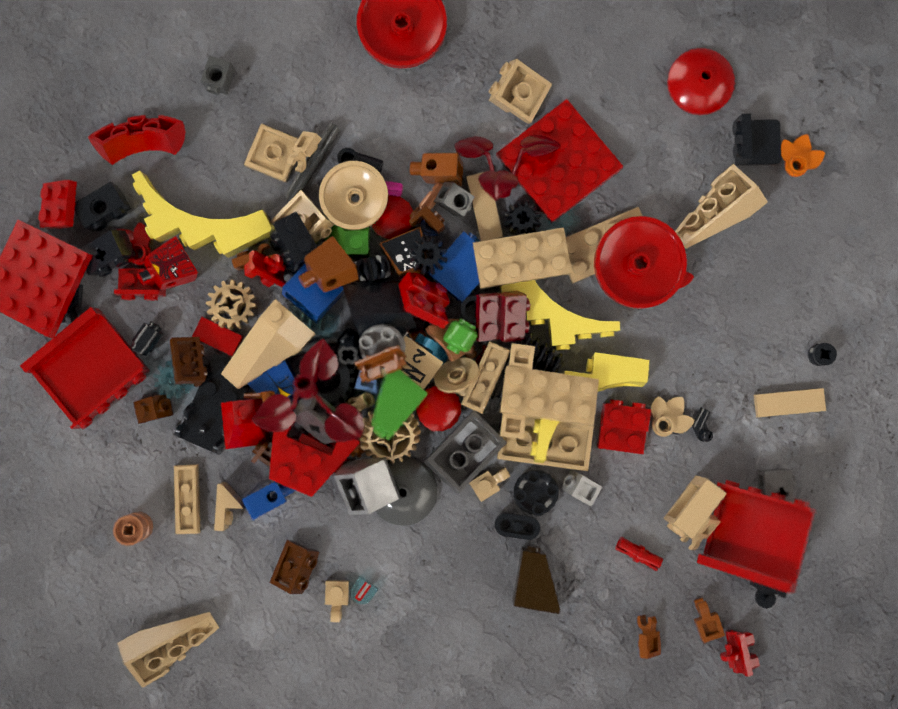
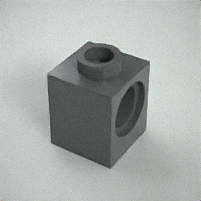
[201,56,235,95]
[434,182,475,217]

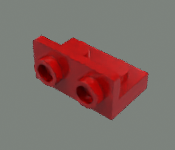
[114,268,166,301]

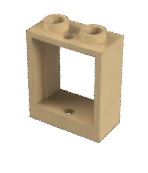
[663,475,726,539]

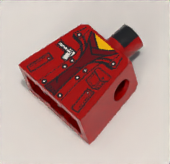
[137,236,198,290]

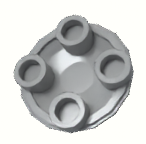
[359,324,406,369]

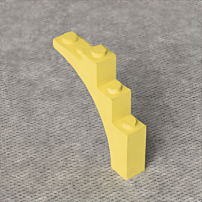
[132,171,272,258]
[500,280,620,350]
[530,352,650,464]

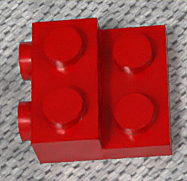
[398,271,450,329]
[597,399,651,455]

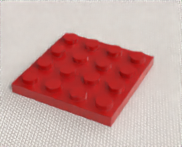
[496,99,623,223]
[0,220,93,338]

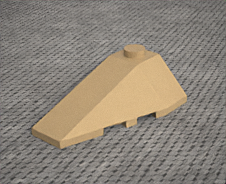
[675,164,768,249]
[221,299,316,389]
[117,612,219,688]

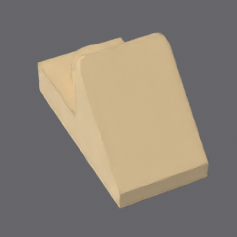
[214,482,246,531]

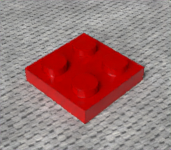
[39,180,77,229]

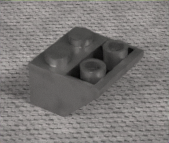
[334,457,400,515]

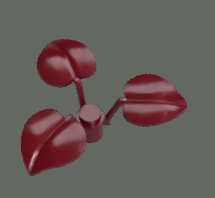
[454,135,561,201]
[251,339,364,442]

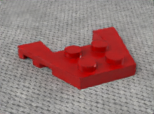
[269,426,360,497]

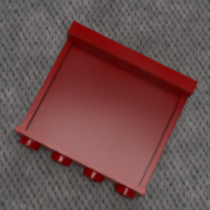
[20,307,150,429]
[696,480,816,593]

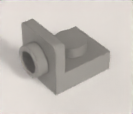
[561,470,602,507]

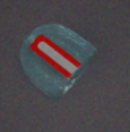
[351,575,378,604]

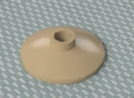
[434,357,479,393]

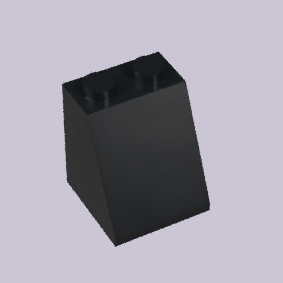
[343,281,417,338]

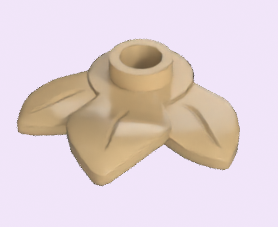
[651,396,695,437]

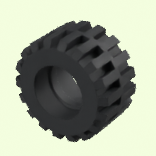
[297,351,357,407]

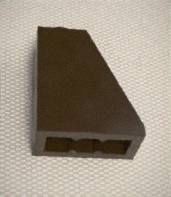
[512,545,560,614]

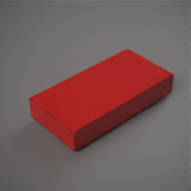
[192,316,244,356]

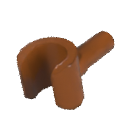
[244,391,275,402]

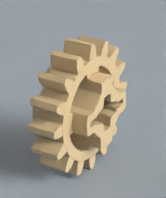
[206,280,257,330]

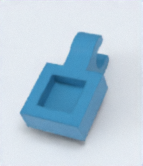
[415,333,448,365]

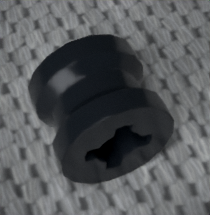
[808,343,837,366]

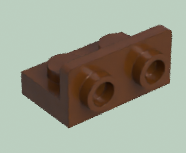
[170,337,207,387]
[269,540,319,594]

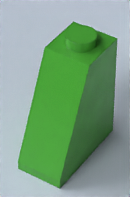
[370,370,428,440]

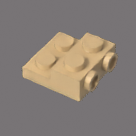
[489,59,552,124]
[270,190,334,243]

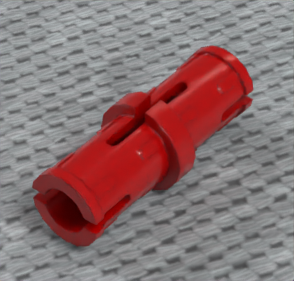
[615,536,663,571]

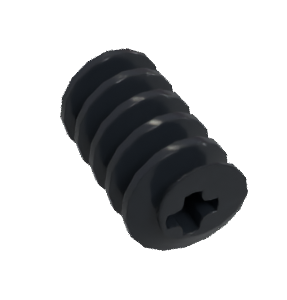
[520,332,565,373]

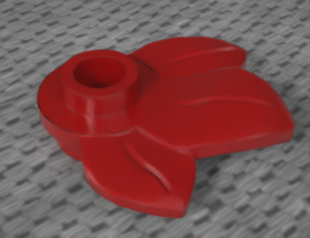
[117,222,151,265]

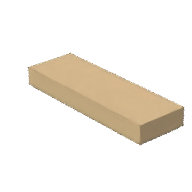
[466,173,503,241]
[461,341,511,414]
[754,388,826,417]
[174,464,200,534]

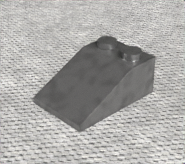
[423,411,507,493]

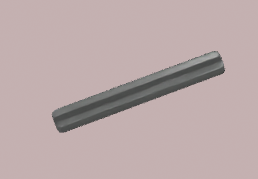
[285,123,340,201]

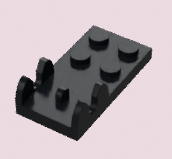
[175,353,250,455]

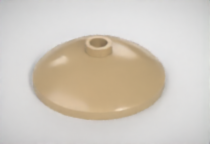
[319,161,388,230]

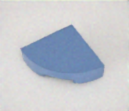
[355,371,378,394]

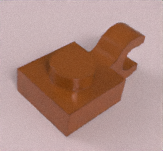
[231,243,272,271]
[694,598,725,643]
[637,614,661,659]

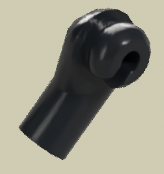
[692,407,713,442]

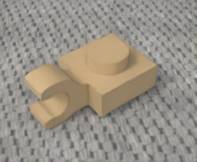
[287,131,322,173]
[469,467,510,502]
[680,515,721,550]
[325,580,349,622]

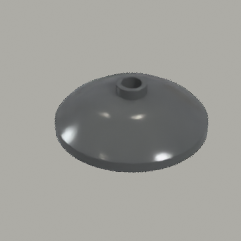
[376,457,437,526]

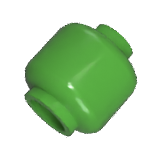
[443,319,478,354]

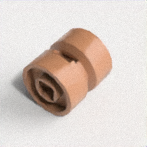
[113,512,153,546]

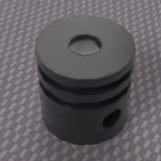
[460,296,476,325]

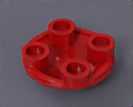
[371,195,413,239]
[416,386,461,432]

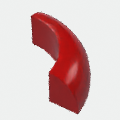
[88,115,186,165]

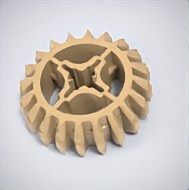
[359,411,421,464]

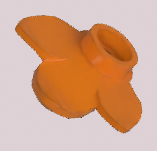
[781,134,825,177]

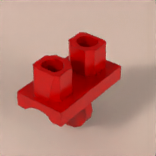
[244,250,286,287]
[720,630,760,677]

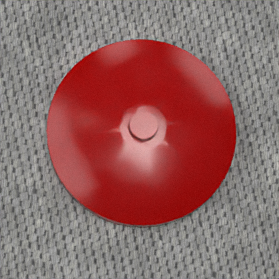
[357,0,447,69]
[594,216,687,309]

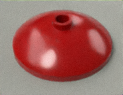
[667,48,735,115]

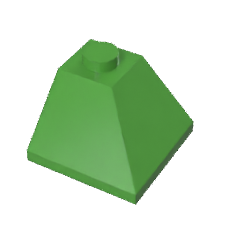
[325,224,370,258]

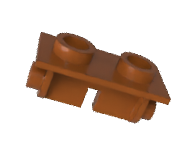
[355,345,407,382]

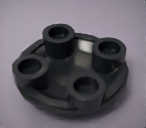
[513,470,559,516]

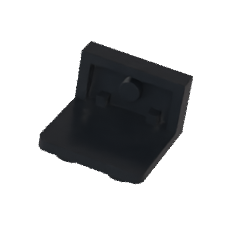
[732,113,781,166]
[269,211,318,274]

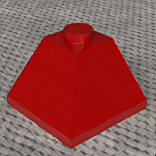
[221,399,269,449]

